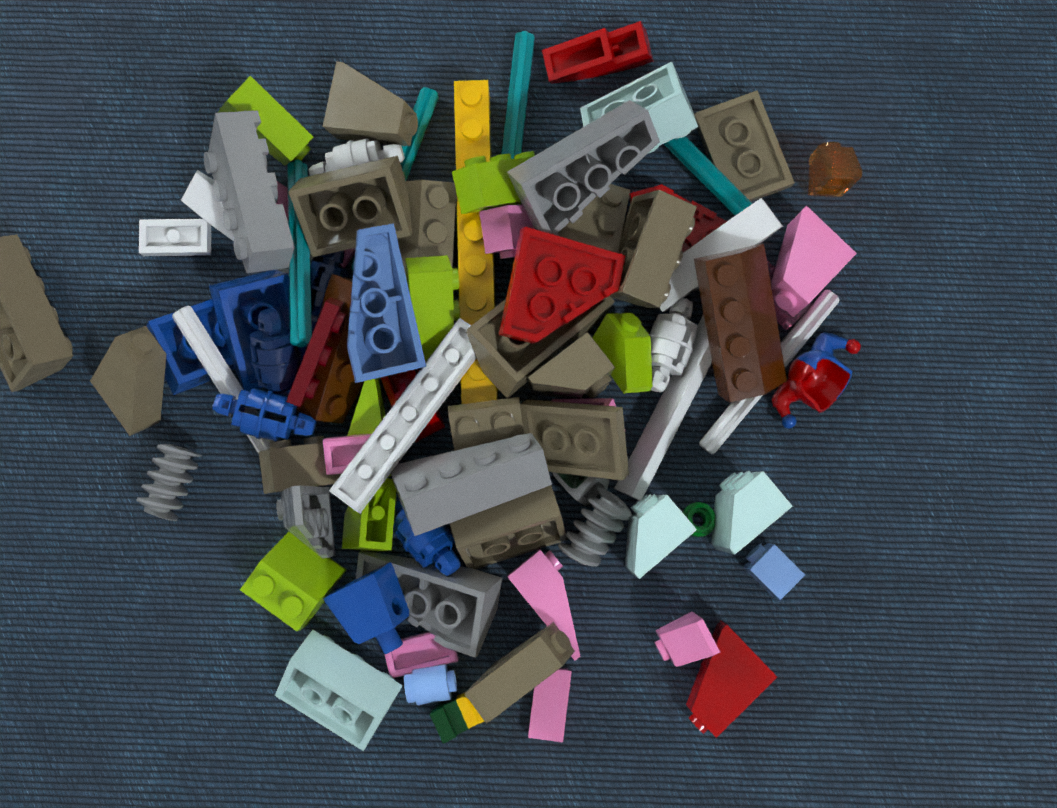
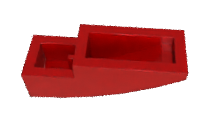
[542,21,654,84]

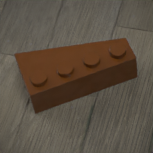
[297,274,364,424]

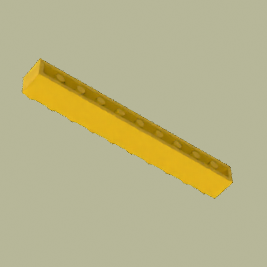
[454,80,498,404]

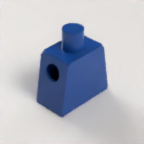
[323,562,410,654]

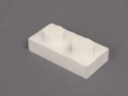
[139,219,211,256]

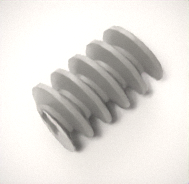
[136,444,202,521]
[558,487,632,566]

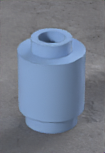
[404,664,457,705]

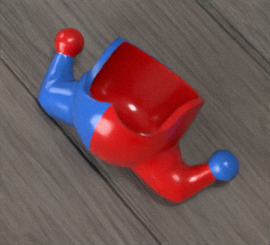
[771,332,861,429]

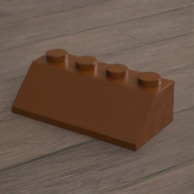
[694,244,787,403]

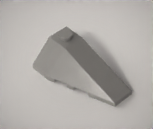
[276,485,336,558]
[356,550,502,658]

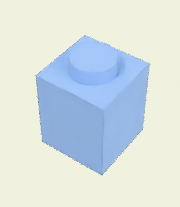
[743,543,805,600]

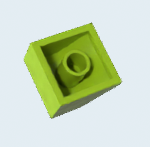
[240,532,347,632]

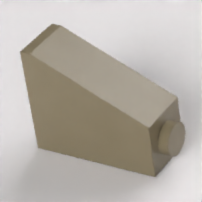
[322,61,418,146]
[90,326,166,436]
[464,622,575,724]

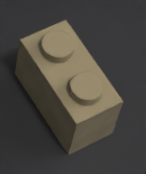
[259,436,341,494]

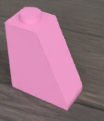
[771,206,857,317]

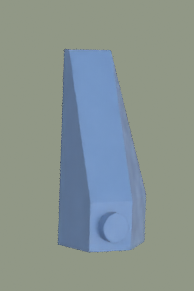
[347,223,426,383]

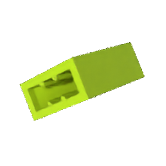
[217,76,313,166]

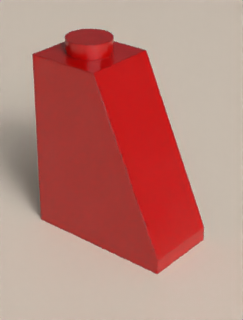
[686,621,777,738]

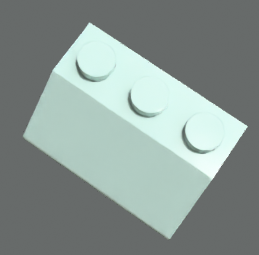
[580,62,698,153]
[711,471,793,555]
[625,494,697,579]
[275,630,403,751]

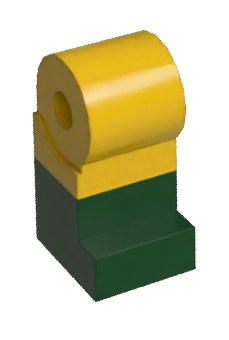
[430,692,485,744]

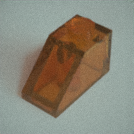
[808,142,862,197]

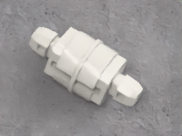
[309,138,405,176]
[649,298,698,392]

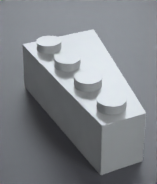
[507,100,660,236]
[204,110,295,273]
[390,433,552,536]

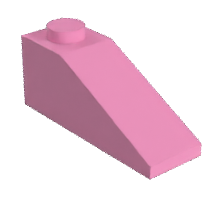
[507,549,581,661]

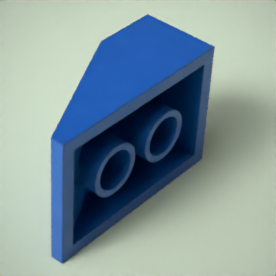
[209,270,306,391]
[146,299,235,395]

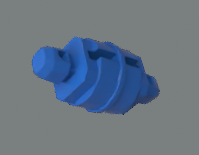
[212,388,316,442]
[393,494,460,576]

